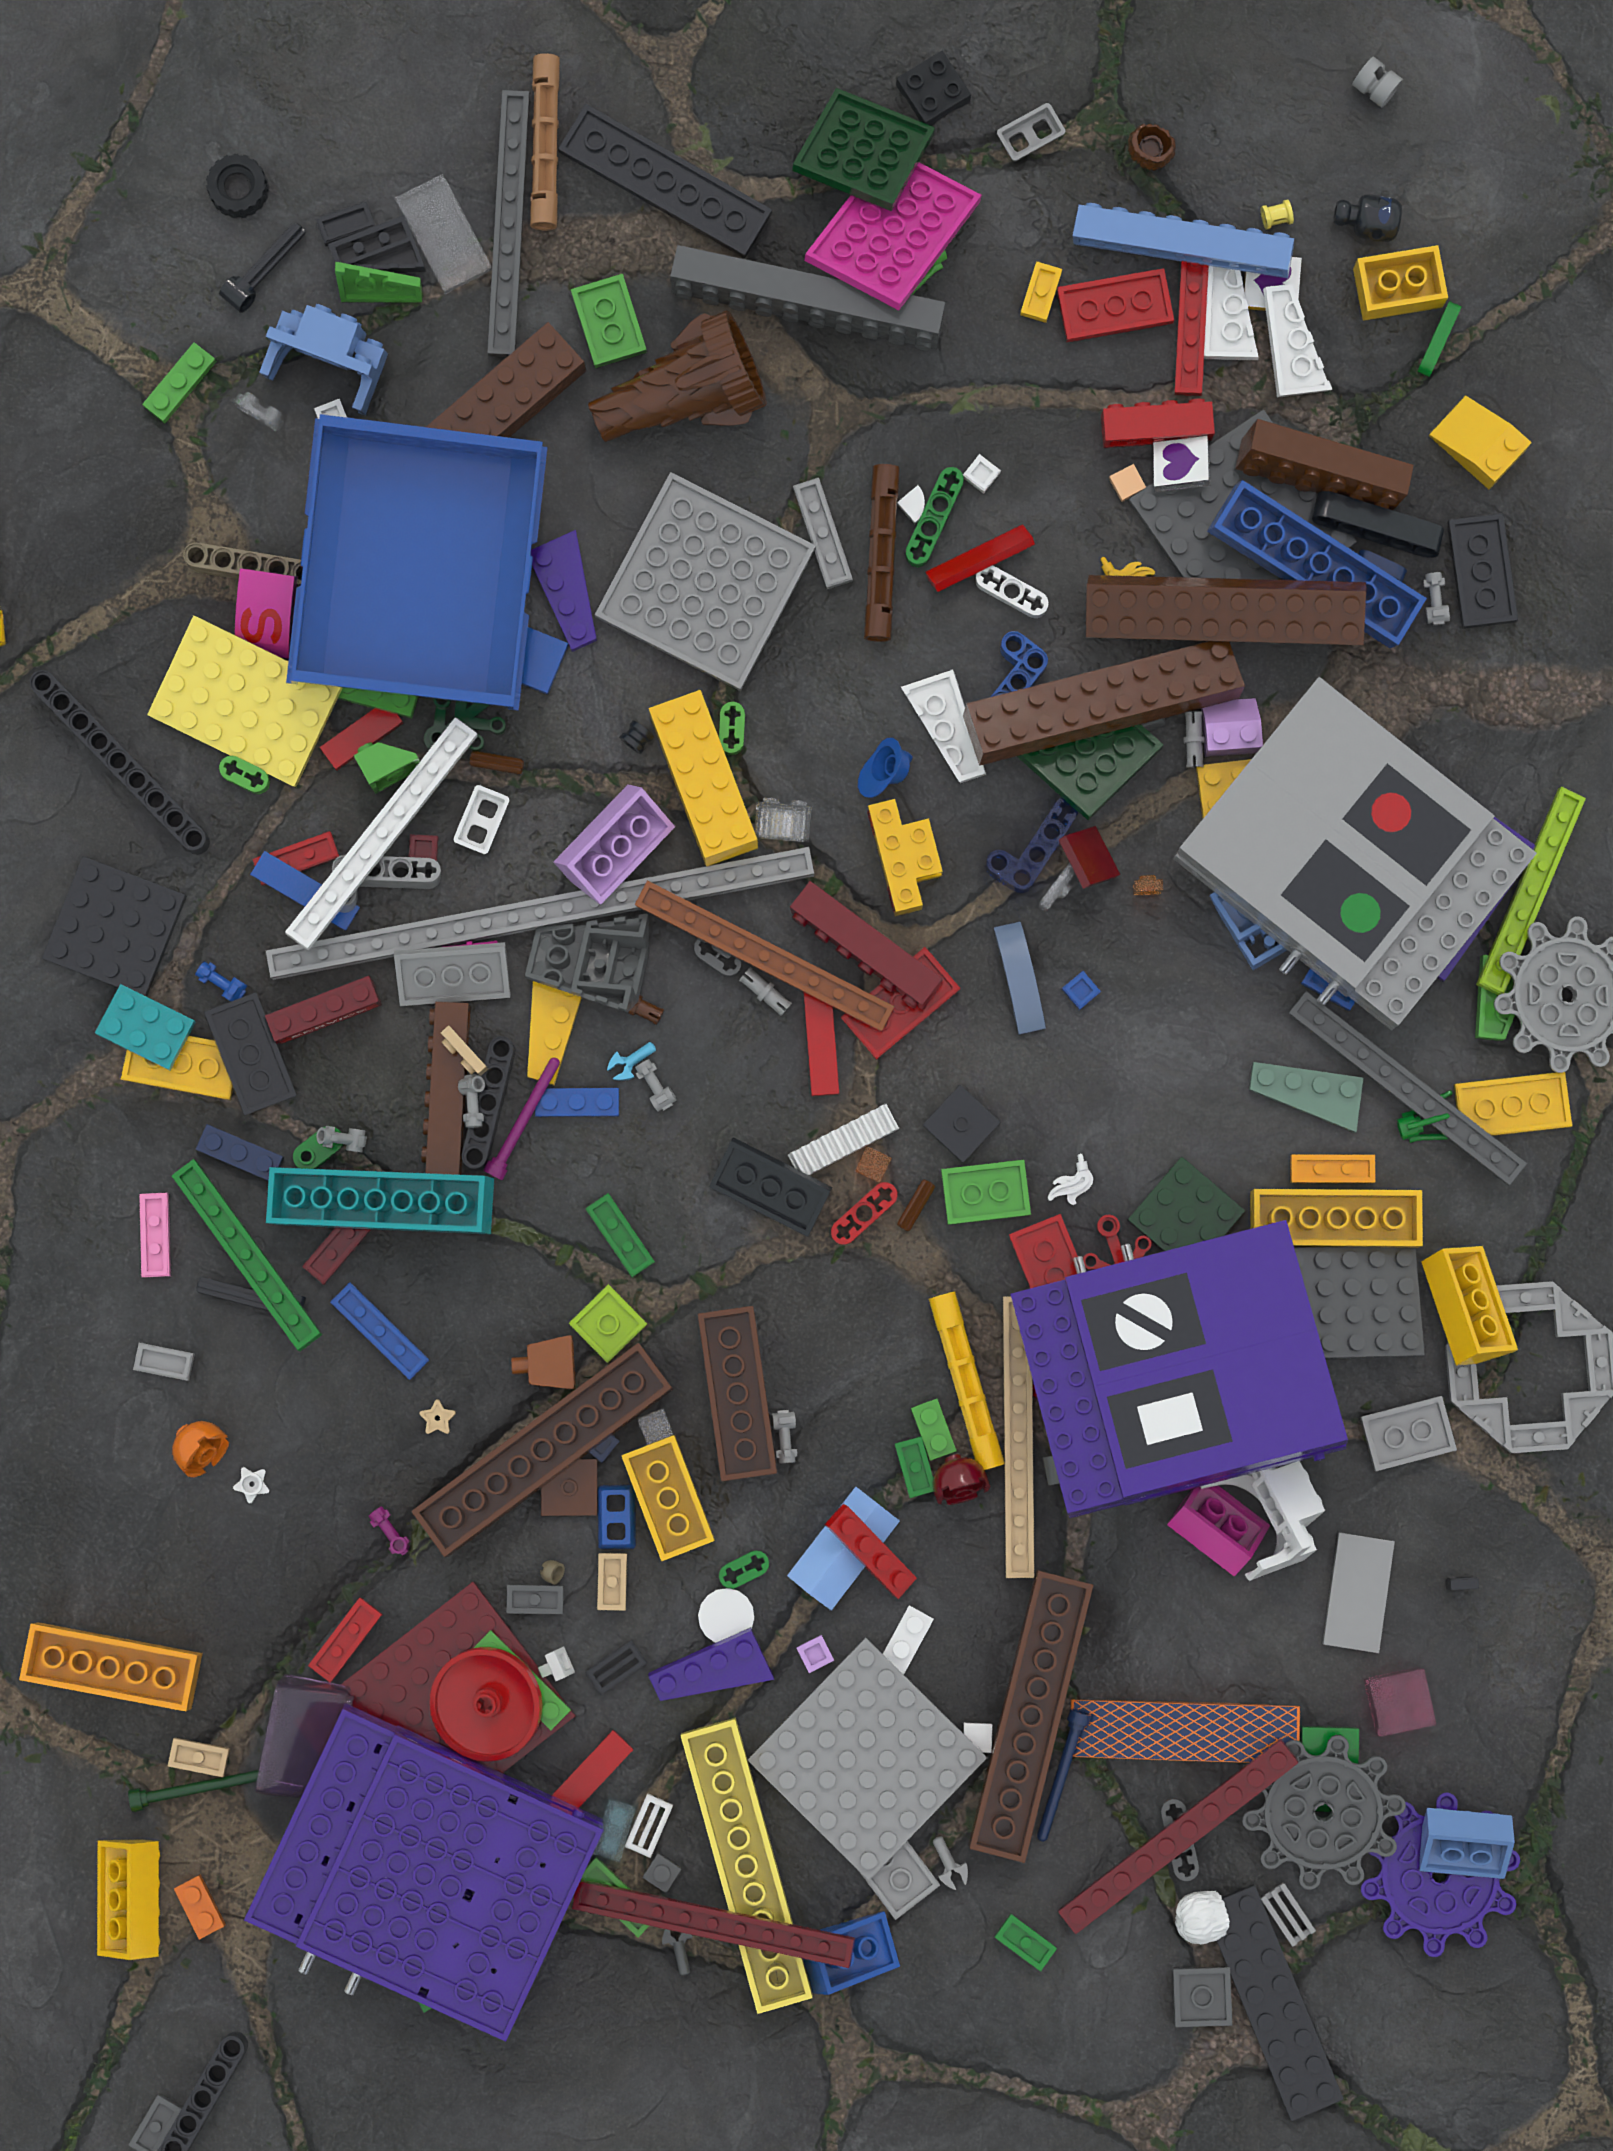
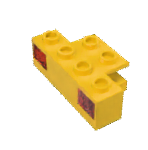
[867,799,943,916]

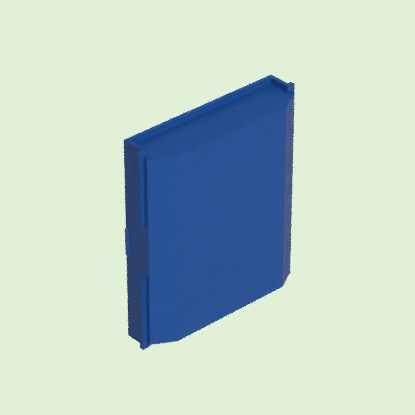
[286,414,547,711]

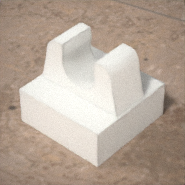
[538,1646,575,1681]

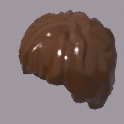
[1128,124,1176,171]

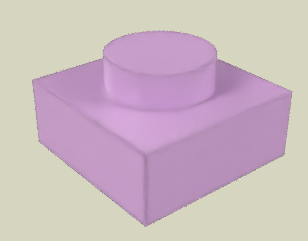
[796,1635,834,1673]

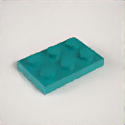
[95,984,196,1071]

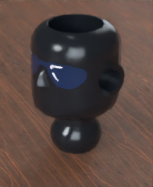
[1333,194,1402,242]

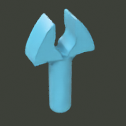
[607,1042,656,1081]

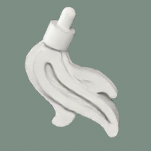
[1048,1154,1093,1205]

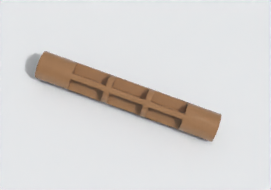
[530,54,560,231]

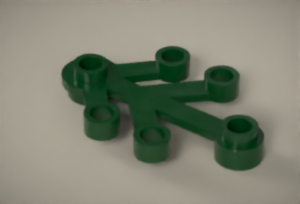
[424,698,506,751]

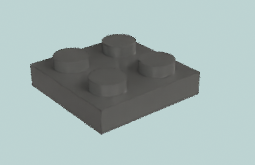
[1172,1966,1232,2027]

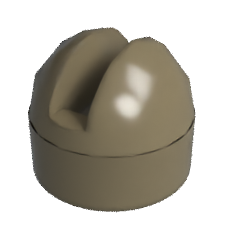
[540,1560,565,1585]

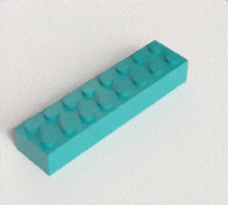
[266,1167,494,1234]

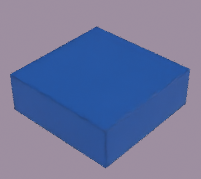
[1062,971,1101,1010]

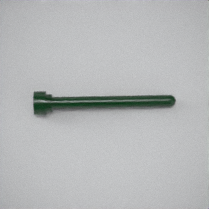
[128,1770,265,1812]

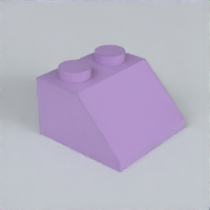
[1201,698,1263,757]

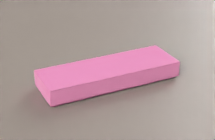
[140,1193,171,1278]

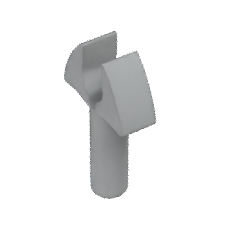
[933,1836,968,1890]

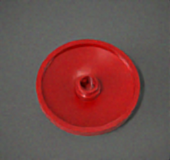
[430,1647,542,1761]

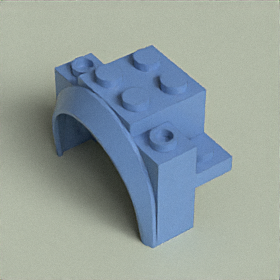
[259,304,388,415]

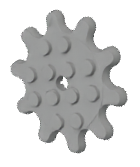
[1494,917,1613,1073]

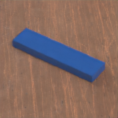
[250,851,360,931]
[330,1282,430,1380]

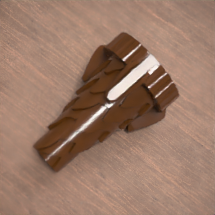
[588,310,767,442]

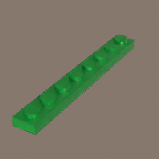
[172,1159,323,1352]

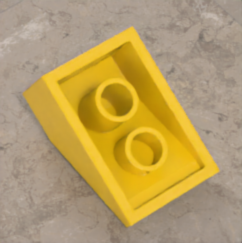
[1429,396,1532,490]

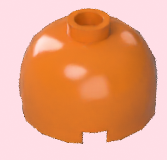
[172,1421,229,1478]

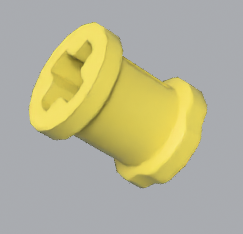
[1261,200,1294,230]

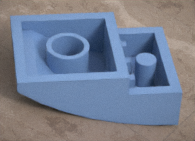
[1210,892,1287,970]

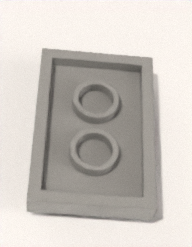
[1360,1396,1457,1471]

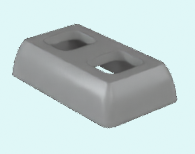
[997,103,1065,161]

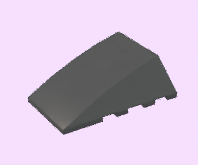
[525,914,649,1013]

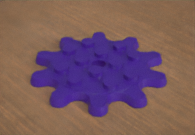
[1361,1792,1520,1957]

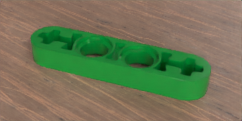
[905,467,964,567]

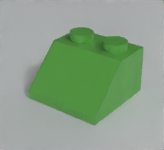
[354,742,420,794]

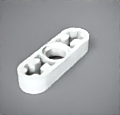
[975,565,1048,618]

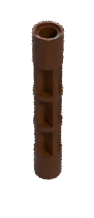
[864,464,899,642]

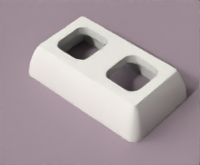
[454,785,509,854]

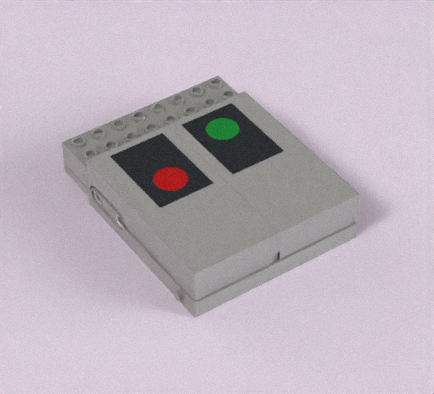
[1174,677,1537,1031]

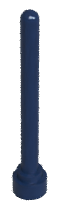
[1037,1708,1092,1842]

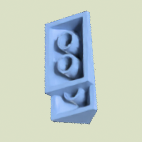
[787,1487,900,1610]

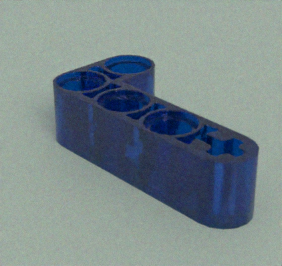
[986,797,1078,893]

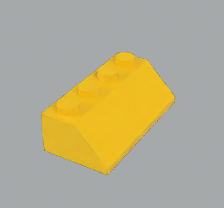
[1421,1246,1518,1366]
[97,1840,160,1960]

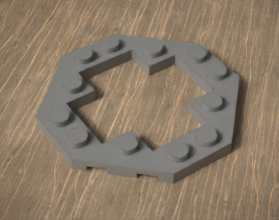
[1445,1281,1613,1453]

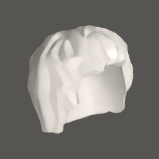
[1175,1891,1230,1945]

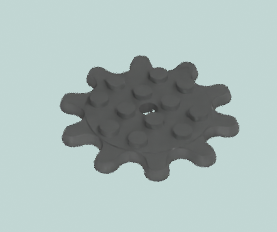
[1242,1735,1406,1890]

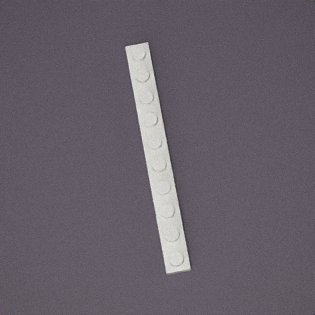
[285,717,477,950]

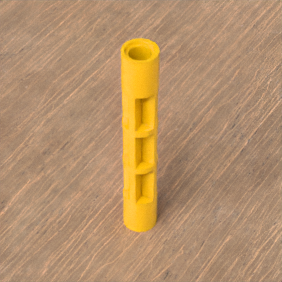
[929,1291,1005,1470]

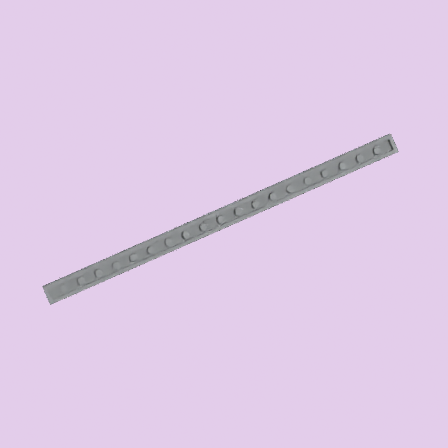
[266,847,814,980]

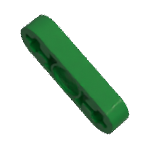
[1417,301,1462,377]

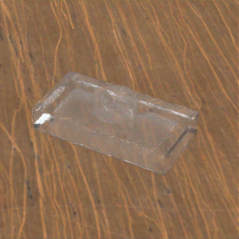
[1039,862,1075,913]

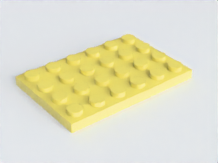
[147,615,342,787]

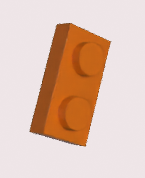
[174,1874,226,1940]

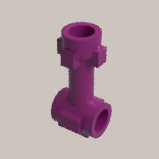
[368,1506,411,1556]

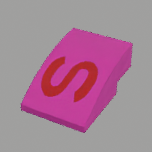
[235,568,298,658]

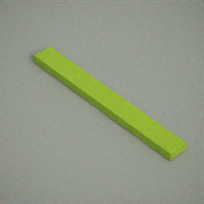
[1476,787,1586,995]

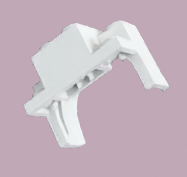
[1200,1461,1325,1581]

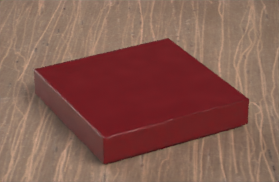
[1059,826,1120,889]

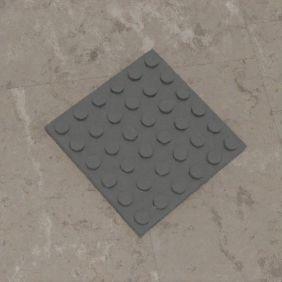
[1128,409,1357,580]

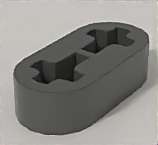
[694,939,742,977]

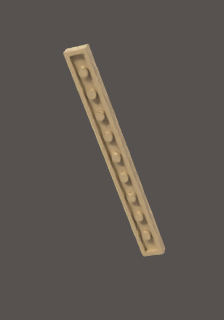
[1003,1297,1034,1578]

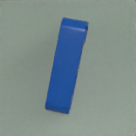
[991,631,1048,697]

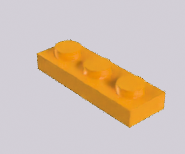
[1290,1155,1375,1183]

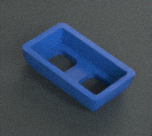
[598,1485,636,1549]

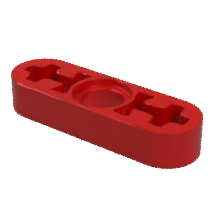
[831,1182,897,1245]

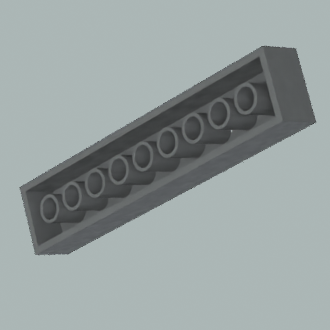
[670,245,945,351]

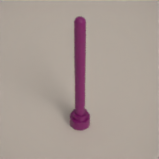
[483,1057,560,1180]

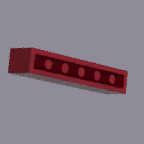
[790,881,943,1010]

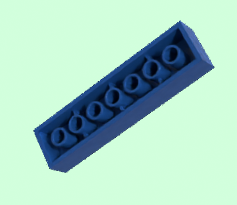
[1207,480,1427,648]

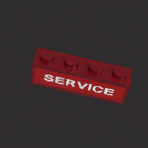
[265,976,382,1045]

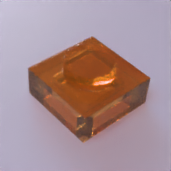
[1133,875,1163,895]

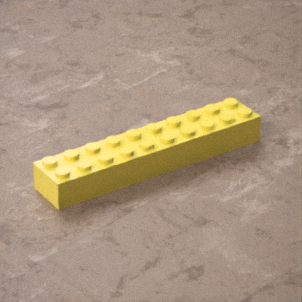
[681,1717,813,2014]

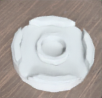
[698,1588,754,1643]

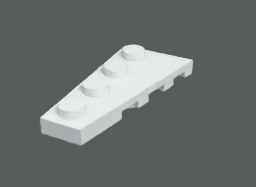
[1204,266,1259,360]
[1263,284,1332,397]
[901,670,986,783]

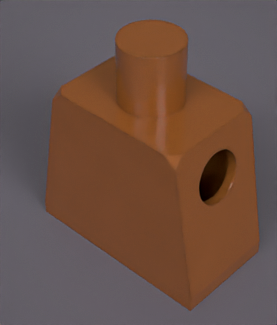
[511,1335,576,1389]

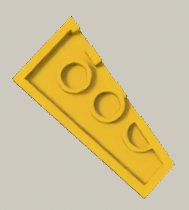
[527,981,582,1086]

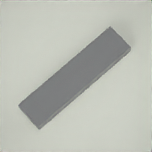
[793,478,853,589]

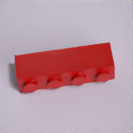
[1101,398,1215,448]

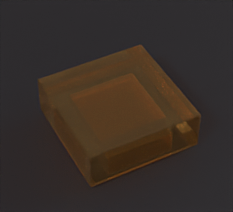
[855,1146,892,1183]

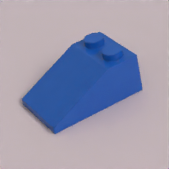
[803,1911,900,1995]

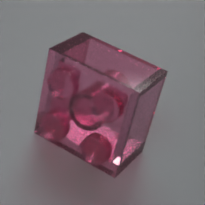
[1364,1667,1437,1737]

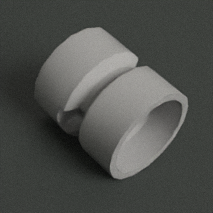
[1352,56,1404,108]

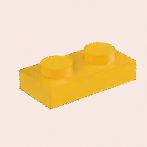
[1020,261,1062,323]

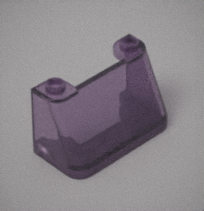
[256,1674,354,1798]

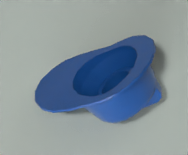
[858,738,913,798]

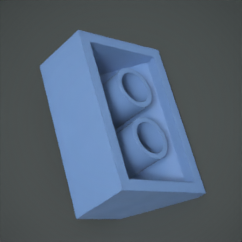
[1419,1808,1515,1879]

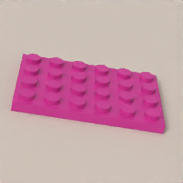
[805,163,982,311]

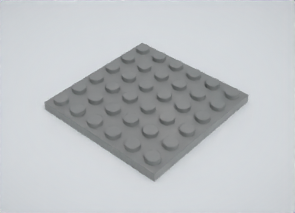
[595,472,816,691]
[747,1637,987,1880]

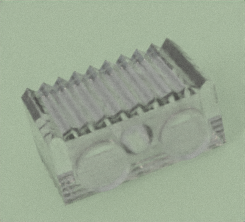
[754,798,812,843]

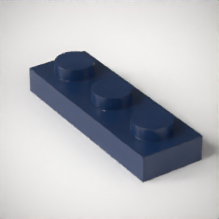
[195,1124,284,1181]

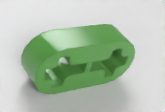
[719,702,745,755]
[219,756,270,794]

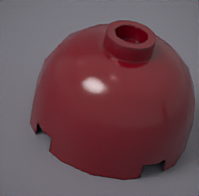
[932,1454,991,1505]

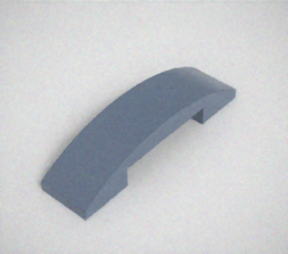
[993,922,1046,1035]

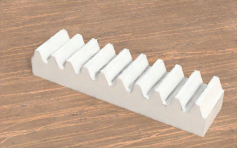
[788,1104,899,1176]

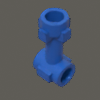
[195,961,247,1002]

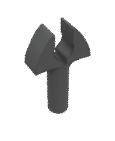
[662,1929,693,1976]

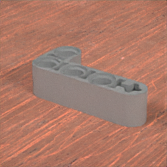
[332,855,441,913]

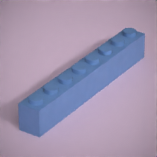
[1073,203,1294,278]

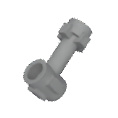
[1424,572,1450,626]
[635,1059,677,1111]
[458,1074,485,1128]
[316,1126,367,1153]
[771,1410,797,1464]

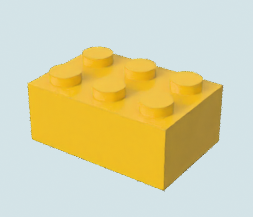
[1353,245,1448,321]

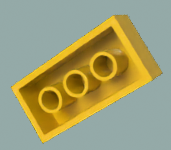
[621,1435,715,1561]

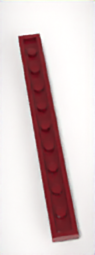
[1058,1739,1299,1934]
[572,1880,855,1968]

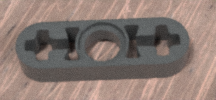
[1160,1798,1199,1881]

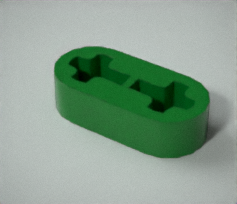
[719,1550,769,1589]

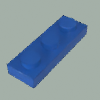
[535,1088,619,1117]

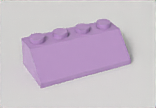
[554,785,675,905]

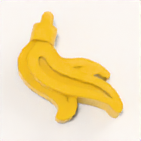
[1101,557,1155,576]

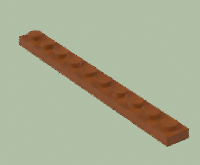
[635,880,894,1032]

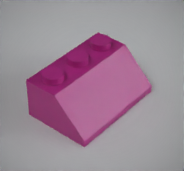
[1167,1486,1271,1576]

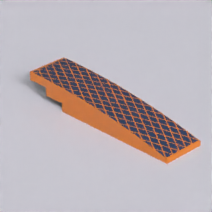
[1071,1699,1300,1763]

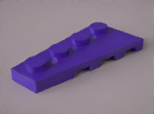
[530,530,597,652]
[648,1627,774,1701]

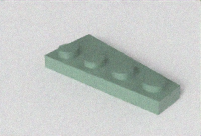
[1249,1062,1363,1133]

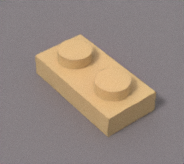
[441,1025,488,1076]
[597,1553,627,1610]
[168,1738,230,1777]

